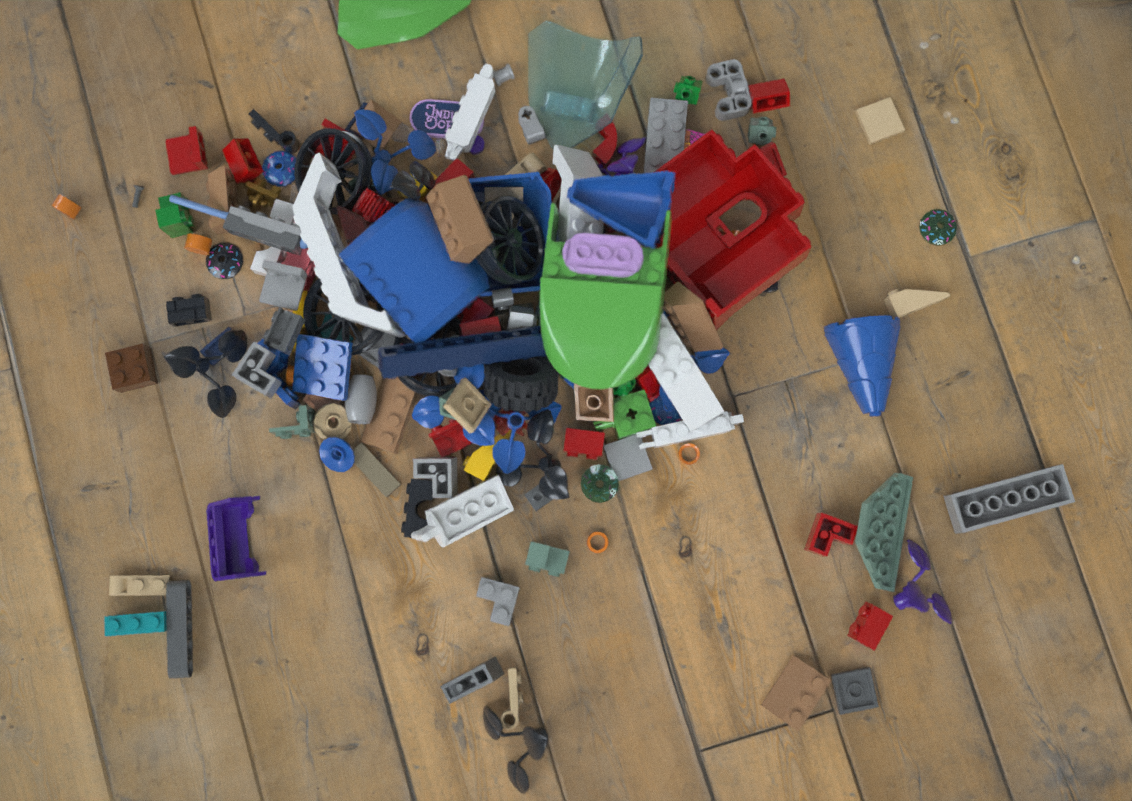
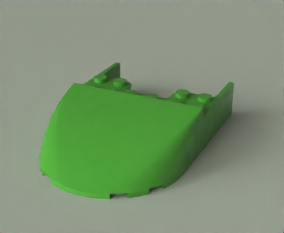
[540,203,672,389]

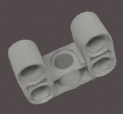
[705,59,752,121]

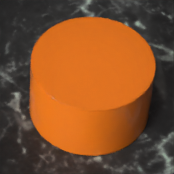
[51,194,82,219]
[184,233,212,255]

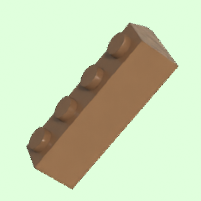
[426,175,494,264]
[663,282,724,352]
[360,377,421,454]

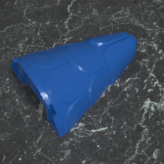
[567,171,675,249]
[824,315,901,417]

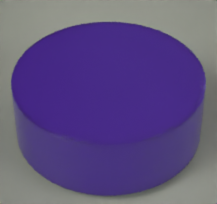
[469,135,485,155]

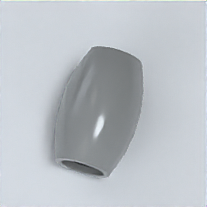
[345,375,377,424]

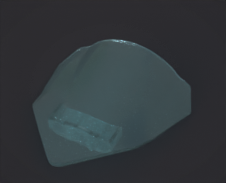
[528,20,643,151]

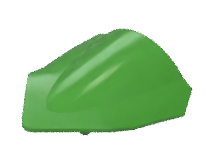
[338,0,471,50]

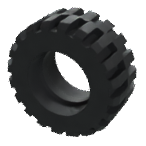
[484,356,559,413]

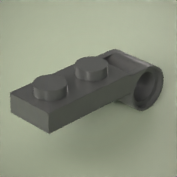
[492,287,514,310]

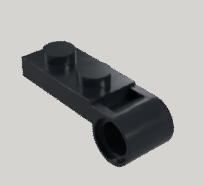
[248,109,300,153]

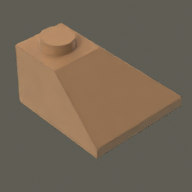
[350,99,402,150]

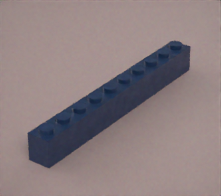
[378,325,547,379]

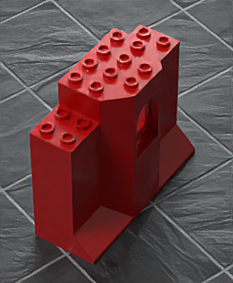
[640,129,812,331]

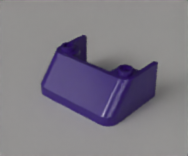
[206,496,267,581]

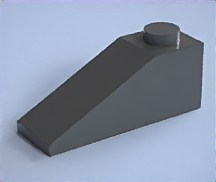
[440,656,505,704]

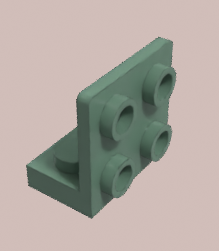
[269,405,316,439]

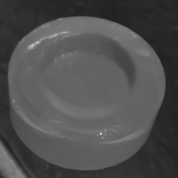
[436,138,447,157]

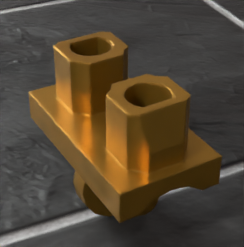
[245,178,282,210]

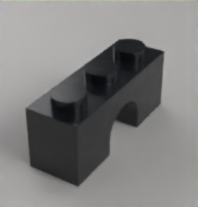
[401,479,434,538]

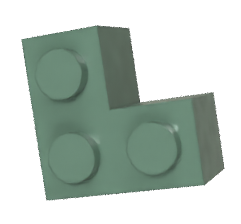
[525,541,570,577]

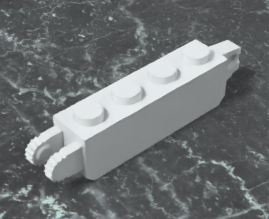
[445,64,495,161]
[636,411,744,449]

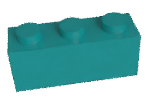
[104,611,167,637]

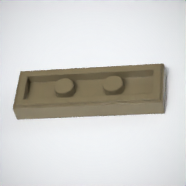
[353,443,401,498]

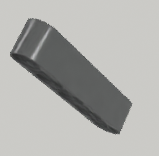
[166,580,193,679]

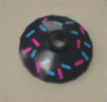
[206,243,243,279]

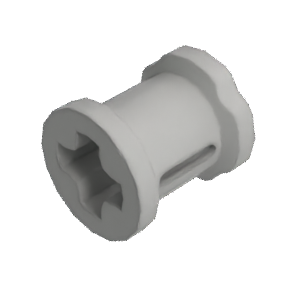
[493,64,515,87]

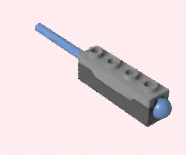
[170,195,308,256]

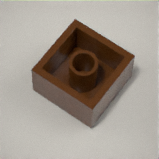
[105,343,158,393]

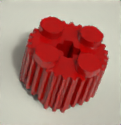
[352,188,396,223]

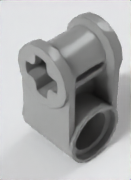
[518,106,546,145]

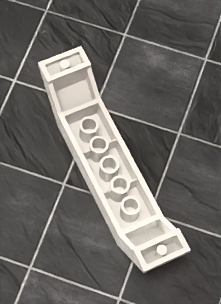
[538,145,604,326]
[292,153,406,338]
[648,313,724,432]

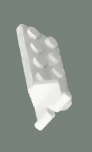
[411,475,514,547]

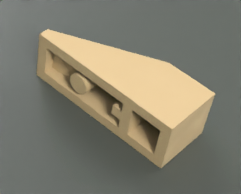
[884,289,950,320]

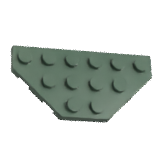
[855,473,913,592]

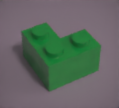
[155,192,195,238]

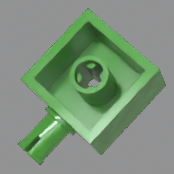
[593,390,656,440]

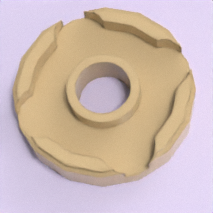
[313,403,352,440]

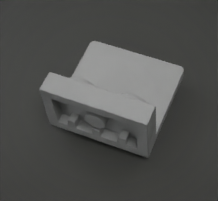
[259,260,307,311]

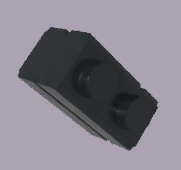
[166,294,212,327]

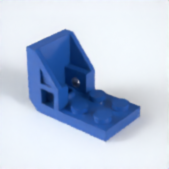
[257,339,301,410]

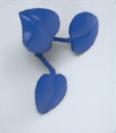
[354,109,437,195]
[659,347,730,412]
[412,364,495,446]
[478,390,562,474]

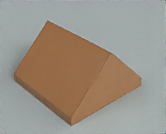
[574,384,614,422]

